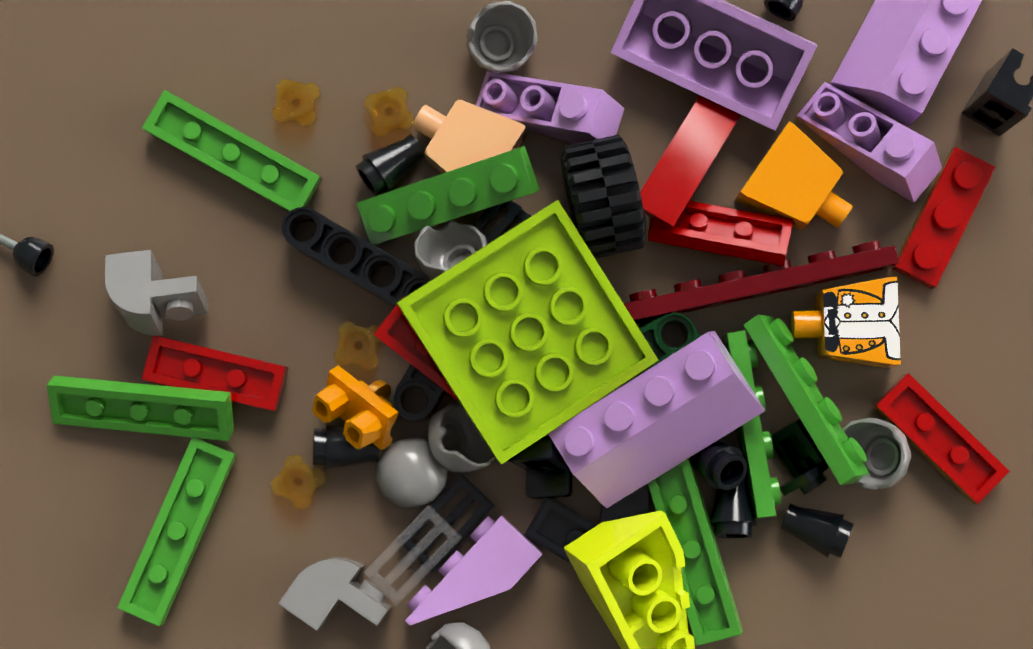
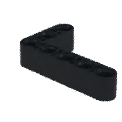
[282,207,447,422]

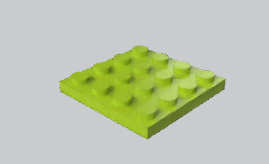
[396,200,658,464]

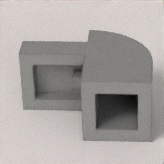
[105,250,208,336]
[278,557,392,630]

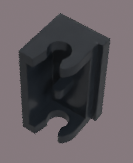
[961,48,1033,137]

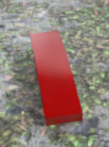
[640,96,741,230]

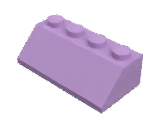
[610,0,817,131]
[830,0,982,126]
[548,331,765,509]

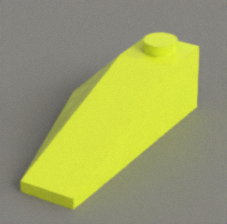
[564,510,695,649]

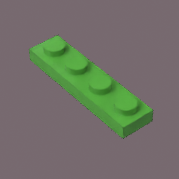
[142,89,323,212]
[356,146,540,245]
[743,314,870,485]
[721,330,781,519]
[47,375,234,441]
[117,438,238,626]
[648,457,743,646]

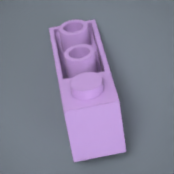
[476,71,625,144]
[797,82,942,203]
[405,515,542,625]

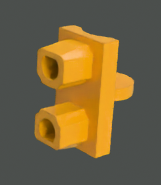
[312,365,398,450]

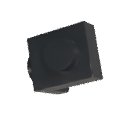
[771,418,829,496]
[508,434,572,499]

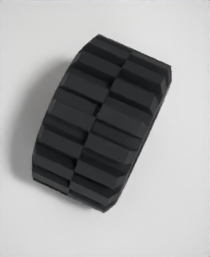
[561,135,646,259]

